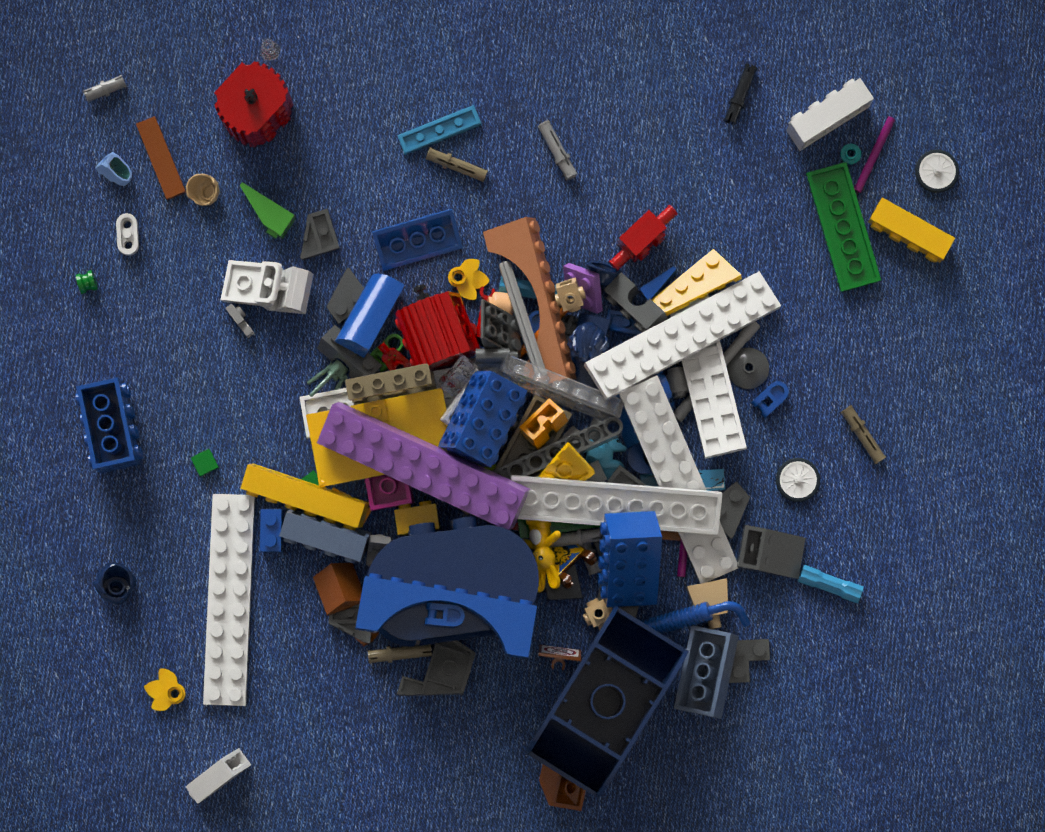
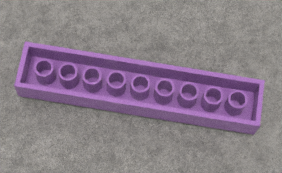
[317,402,530,530]

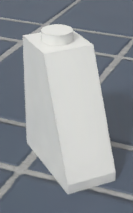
[186,748,251,804]

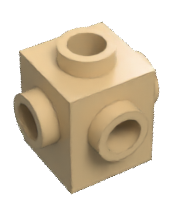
[554,277,586,312]
[583,598,613,630]

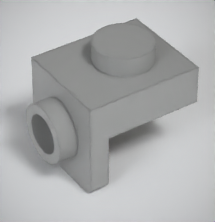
[366,534,391,566]

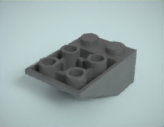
[481,299,522,359]
[736,525,806,579]

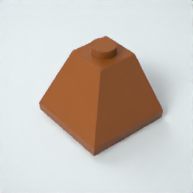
[539,764,586,811]

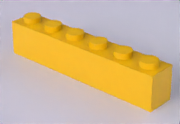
[240,463,369,530]

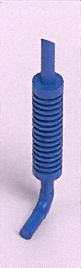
[640,601,750,634]

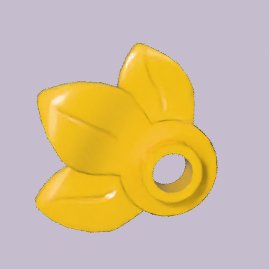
[448,259,490,300]
[144,668,186,711]

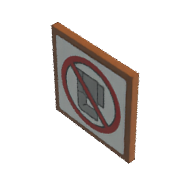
[538,645,581,670]

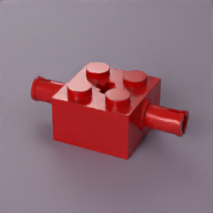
[609,205,678,271]

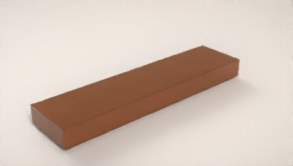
[136,116,186,200]

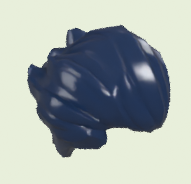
[567,322,609,364]
[93,562,136,605]

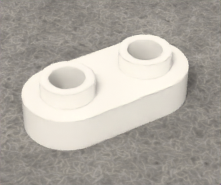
[116,213,139,256]

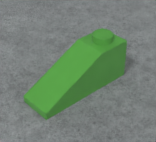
[240,182,296,239]

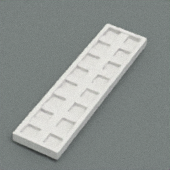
[670,294,747,459]

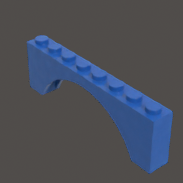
[355,573,537,659]

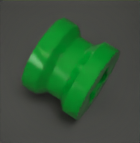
[76,270,98,294]

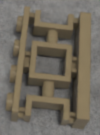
[345,363,437,405]

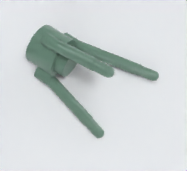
[307,360,349,397]

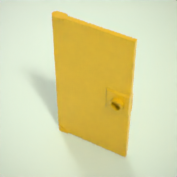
[306,388,447,488]

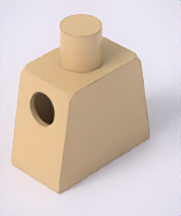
[686,578,728,629]

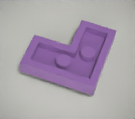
[563,263,603,314]

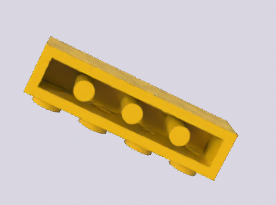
[868,197,955,263]

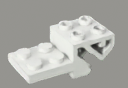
[221,260,314,314]

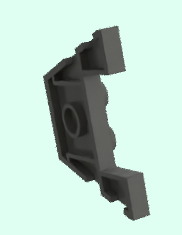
[397,640,476,696]

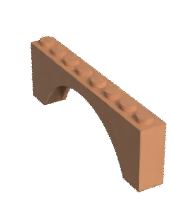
[483,217,576,392]

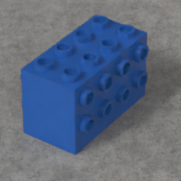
[438,371,527,467]
[75,377,144,473]
[597,511,662,607]

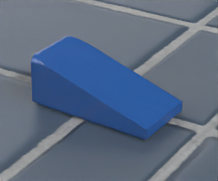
[640,267,677,302]
[607,309,641,336]

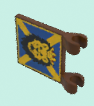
[532,544,597,589]

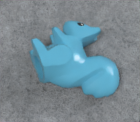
[586,438,627,481]

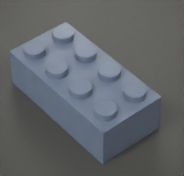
[279,509,372,563]
[674,625,739,719]

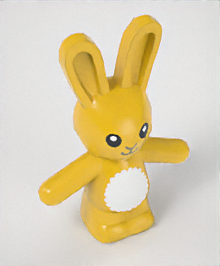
[522,520,561,593]

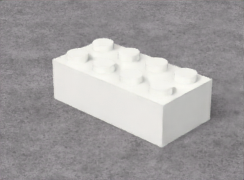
[786,78,874,151]

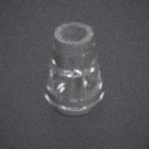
[260,38,280,60]

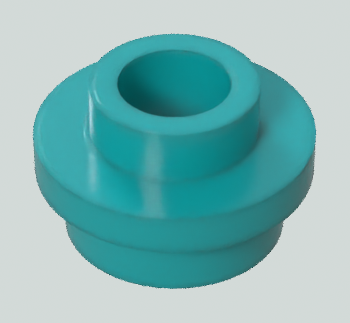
[840,144,861,165]

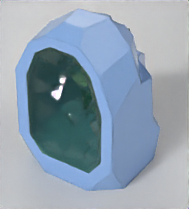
[95,152,132,186]

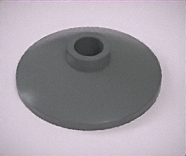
[727,348,769,389]

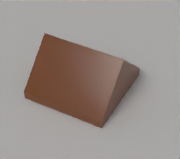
[313,563,362,616]

